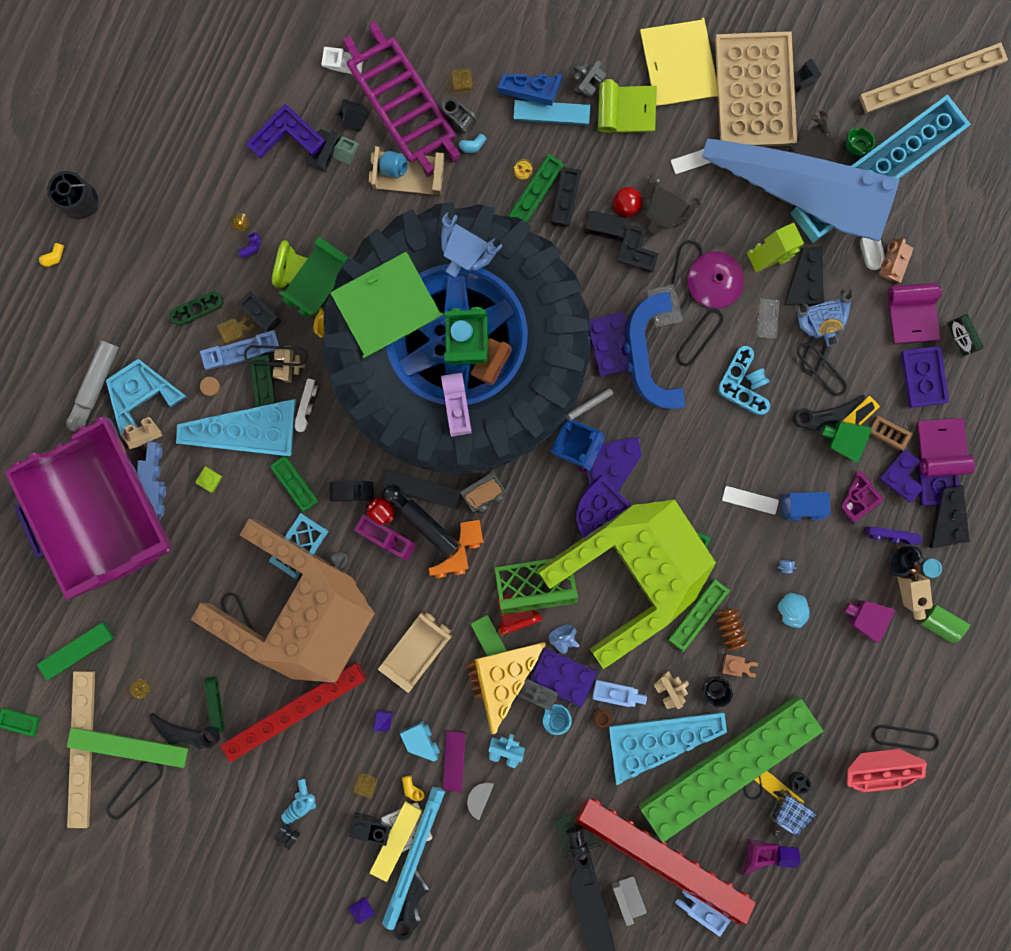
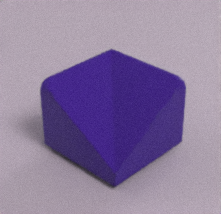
[373,709,393,732]

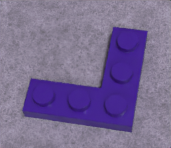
[246,104,326,159]

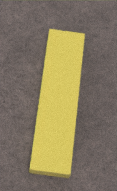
[370,801,422,882]

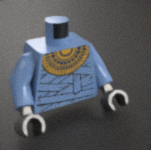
[794,289,854,347]

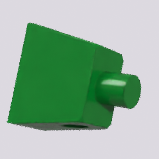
[821,421,872,462]

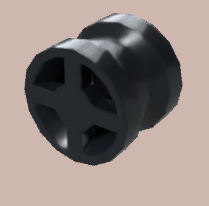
[789,772,811,794]

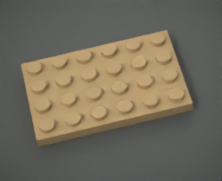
[715,32,797,147]

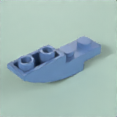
[137,442,166,520]

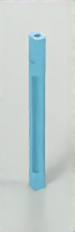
[382,787,445,930]

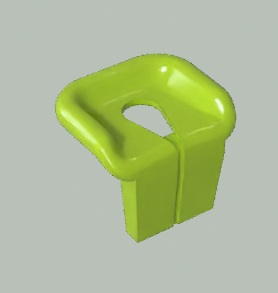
[272,240,308,289]

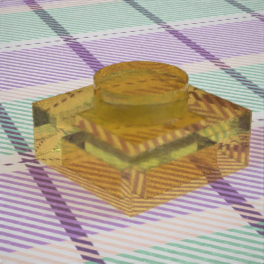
[452,68,473,92]
[353,773,378,799]

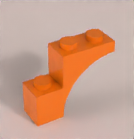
[429,520,483,579]

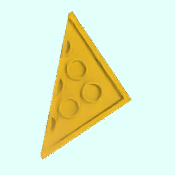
[474,642,546,734]

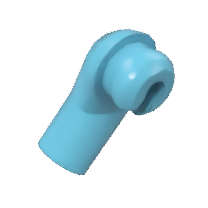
[459,133,487,153]

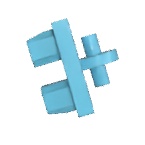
[488,734,525,768]

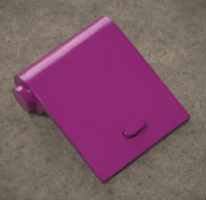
[888,283,942,344]
[917,418,975,477]

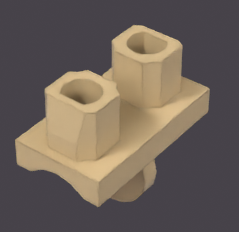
[273,346,305,383]
[121,417,162,450]
[654,671,689,709]

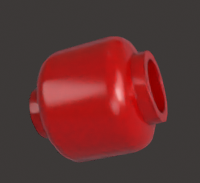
[366,497,395,525]

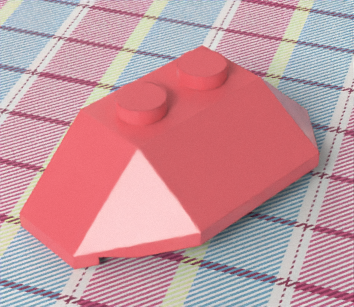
[846,749,927,792]

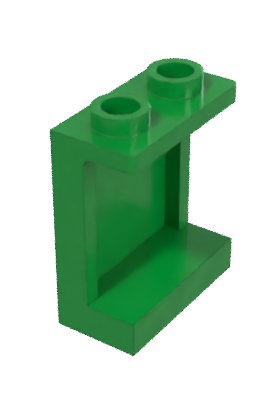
[444,307,489,365]

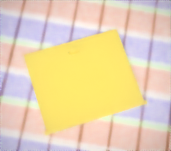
[640,18,718,106]

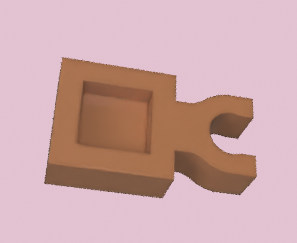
[721,654,758,677]

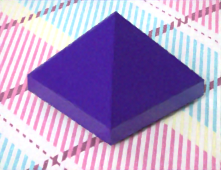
[348,897,375,925]

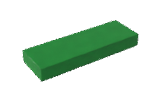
[270,456,319,513]

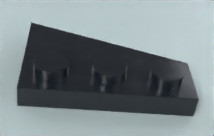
[784,247,824,305]
[929,485,970,548]

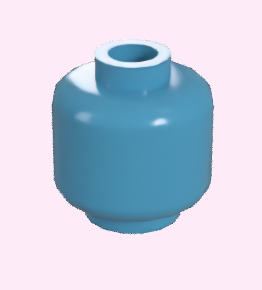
[378,151,408,179]

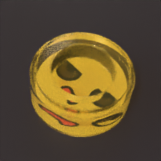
[514,159,533,180]

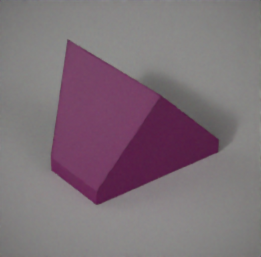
[742,839,779,877]

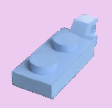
[592,680,647,707]

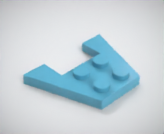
[106,359,187,436]

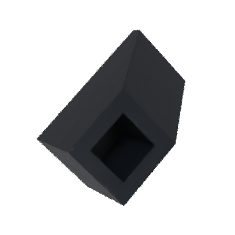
[348,812,391,846]

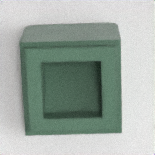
[333,136,359,165]

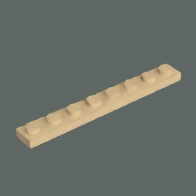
[859,43,1008,114]
[67,671,95,828]

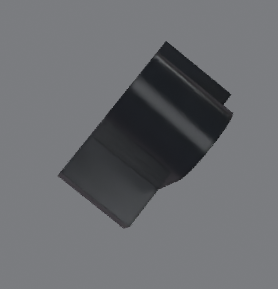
[330,480,373,501]

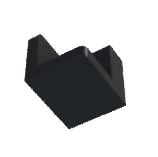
[794,58,822,93]
[336,99,369,131]

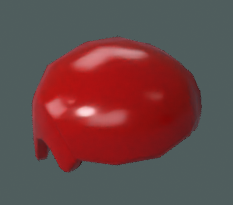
[612,187,643,218]

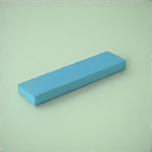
[514,100,590,126]

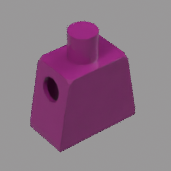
[844,600,896,643]

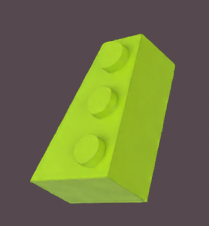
[747,223,804,273]

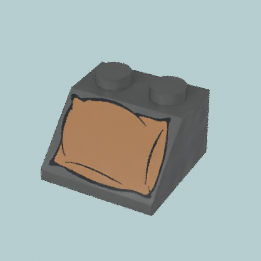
[460,471,506,514]

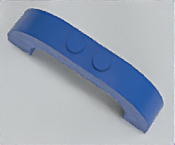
[624,292,685,409]

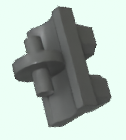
[573,60,606,97]
[518,679,558,711]

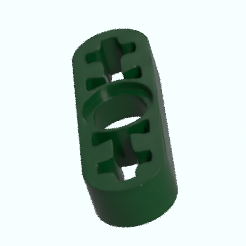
[170,291,224,326]
[205,676,224,733]

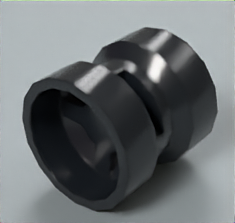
[274,823,301,850]

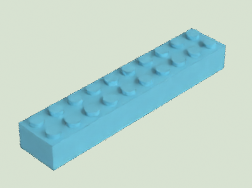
[790,94,971,243]

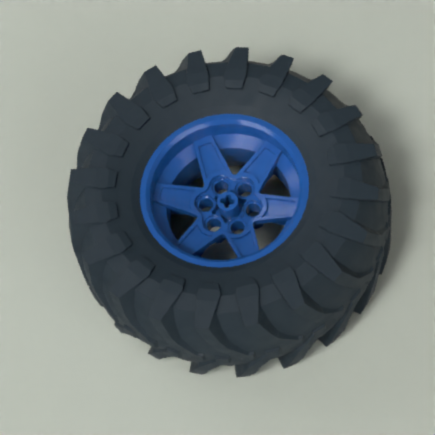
[323,202,590,474]

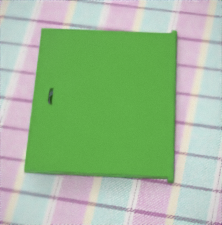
[331,252,443,358]

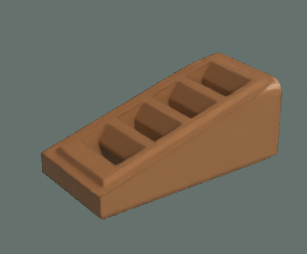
[870,416,913,452]

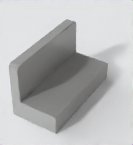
[611,876,646,926]

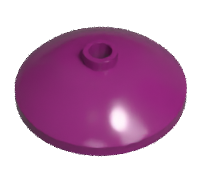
[687,252,744,309]

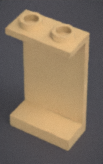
[369,146,445,196]

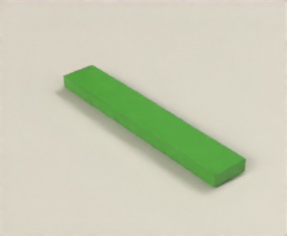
[67,727,189,768]

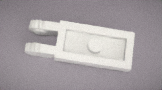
[294,379,318,432]

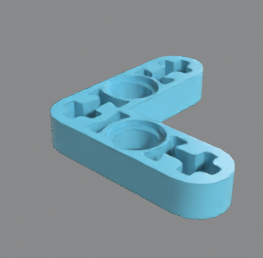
[718,346,770,415]

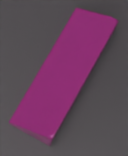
[443,730,466,792]

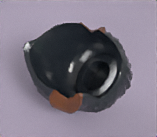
[889,546,924,578]

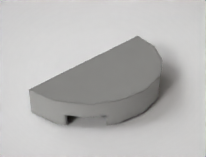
[467,781,494,820]

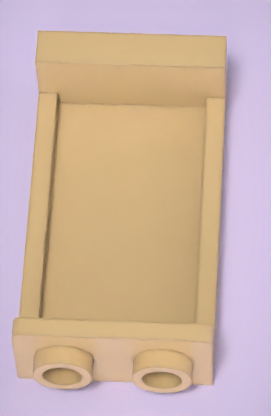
[378,612,452,693]

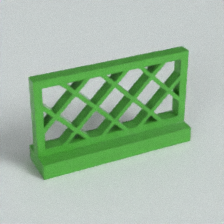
[495,559,578,615]

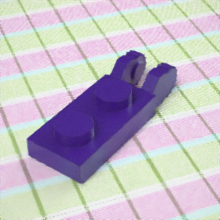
[864,527,922,545]

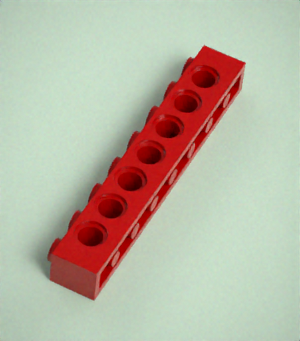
[220,662,367,762]

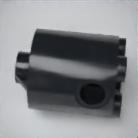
[47,171,98,219]

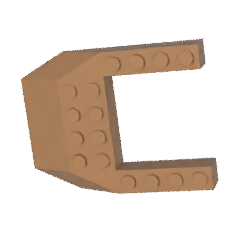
[191,518,375,683]

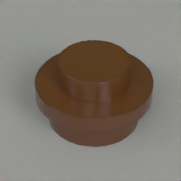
[593,709,612,728]

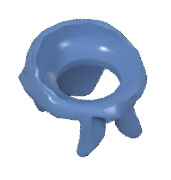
[548,624,579,654]

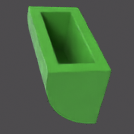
[919,604,970,643]

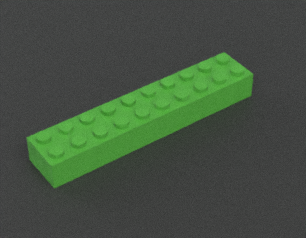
[638,696,824,842]

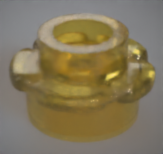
[231,214,250,231]
[131,680,150,699]

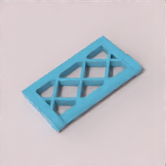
[269,513,329,580]

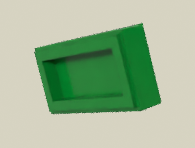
[0,707,41,737]

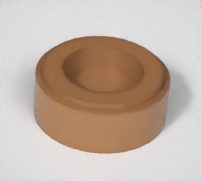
[200,377,221,396]

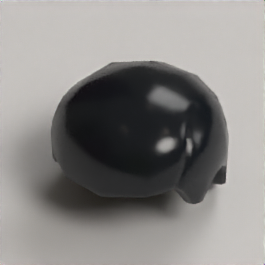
[702,676,733,708]

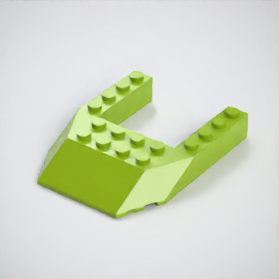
[537,499,716,669]

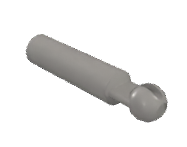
[66,340,119,433]

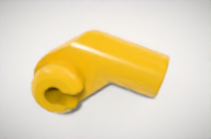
[39,243,64,267]
[402,775,424,802]

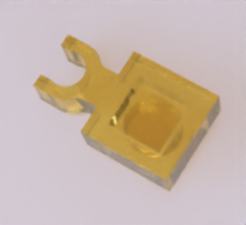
[217,316,254,344]

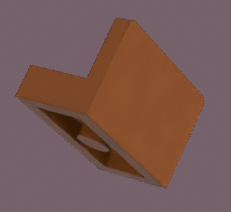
[471,339,512,386]

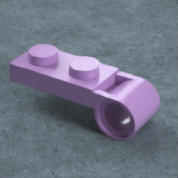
[441,373,472,437]

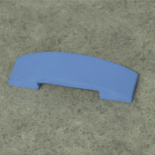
[200,330,279,370]

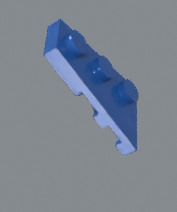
[498,74,563,106]

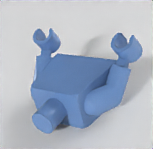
[441,212,502,277]

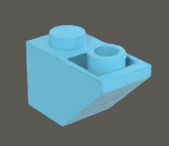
[400,721,440,761]

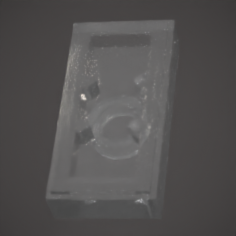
[756,299,780,339]

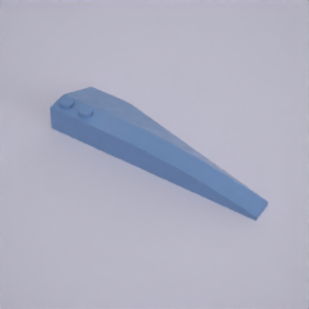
[702,138,900,241]

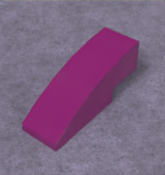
[354,514,417,561]

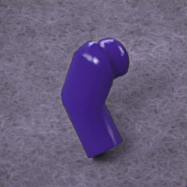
[238,232,261,259]

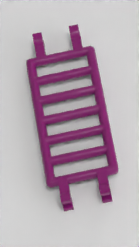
[343,21,460,178]

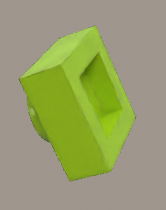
[195,467,223,493]

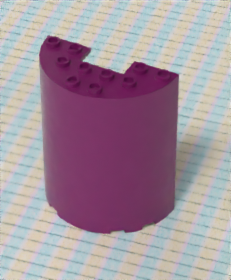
[5,416,173,600]

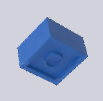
[550,419,606,471]
[781,492,830,521]

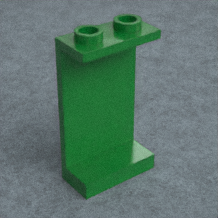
[279,237,351,318]

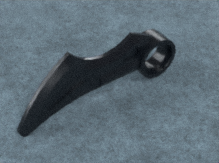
[793,395,865,431]
[150,713,220,749]
[393,860,429,941]

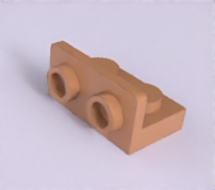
[879,238,913,284]

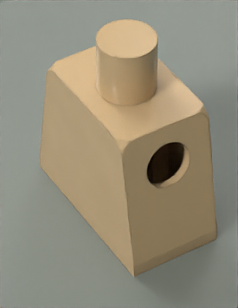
[897,573,933,620]

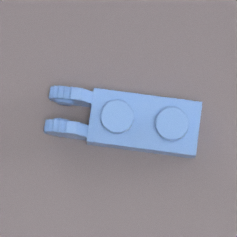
[675,891,731,936]

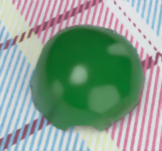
[846,127,875,156]

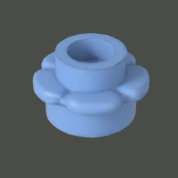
[777,560,797,573]

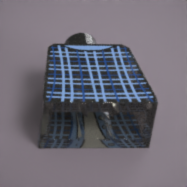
[770,789,818,841]

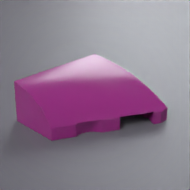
[841,470,884,524]

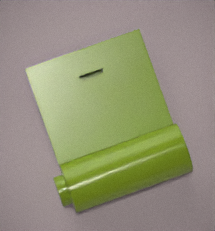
[598,79,657,133]

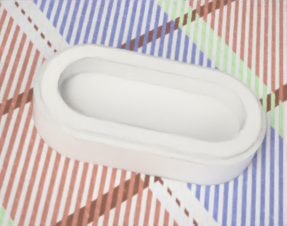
[860,237,885,270]

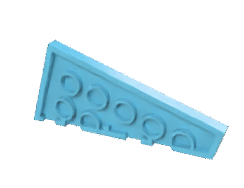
[176,399,296,456]
[609,712,727,785]

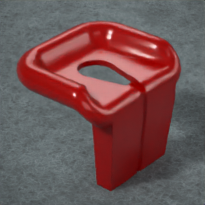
[497,590,543,635]

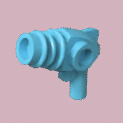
[281,779,316,824]

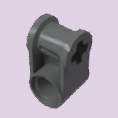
[442,97,477,134]

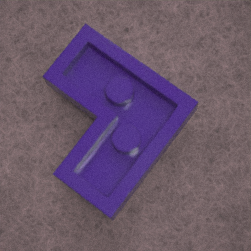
[880,450,924,503]

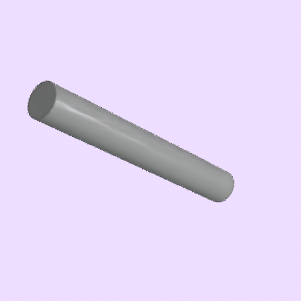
[566,388,613,421]

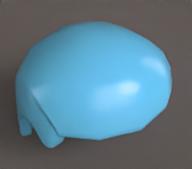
[542,704,572,735]

